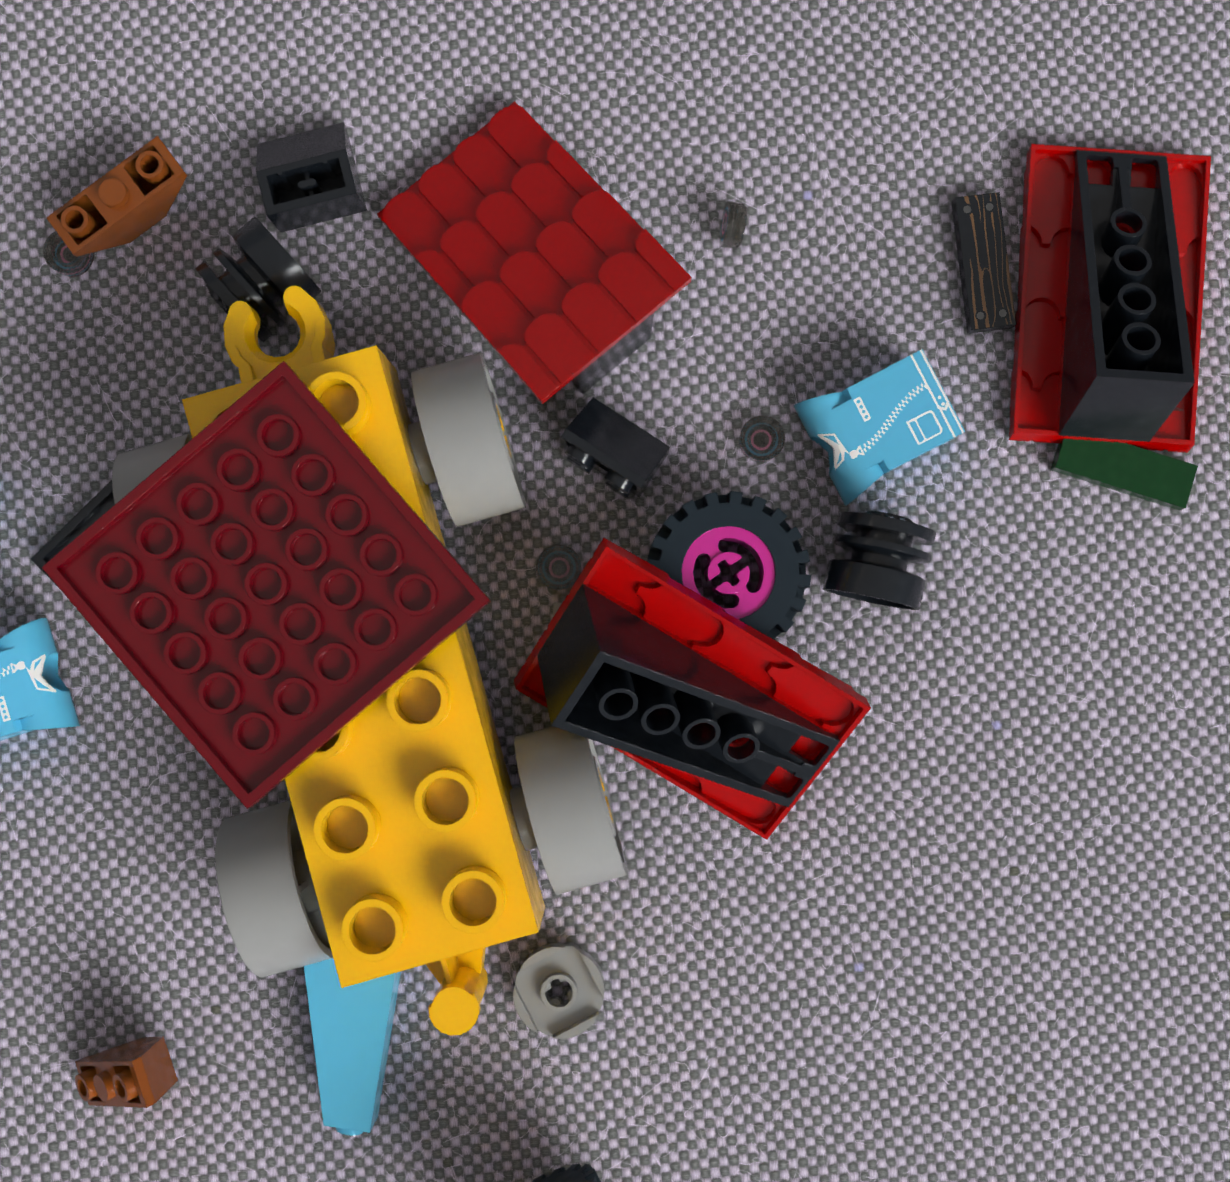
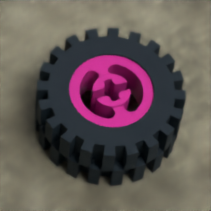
[647,491,811,640]

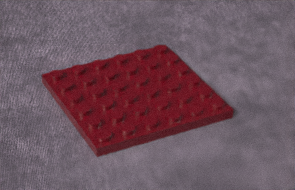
[42,361,491,809]

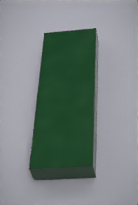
[1050,439,1198,510]

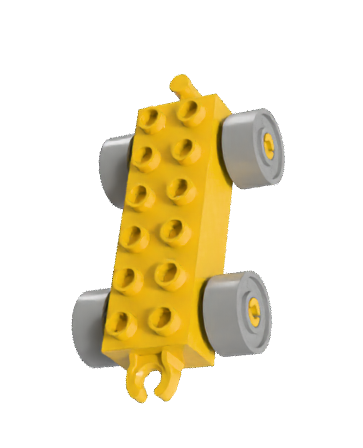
[112,286,627,1036]

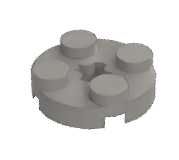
[513,942,605,1039]

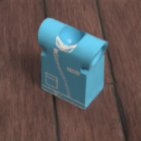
[794,349,965,506]
[0,618,80,741]

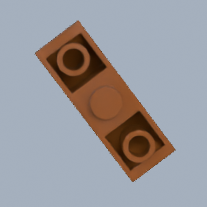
[46,136,187,257]
[75,1036,178,1108]

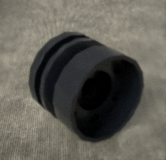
[195,216,321,342]
[823,511,936,610]

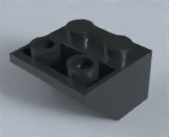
[256,122,367,232]
[561,397,670,498]

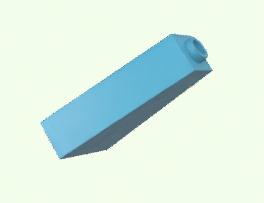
[304,958,401,1136]

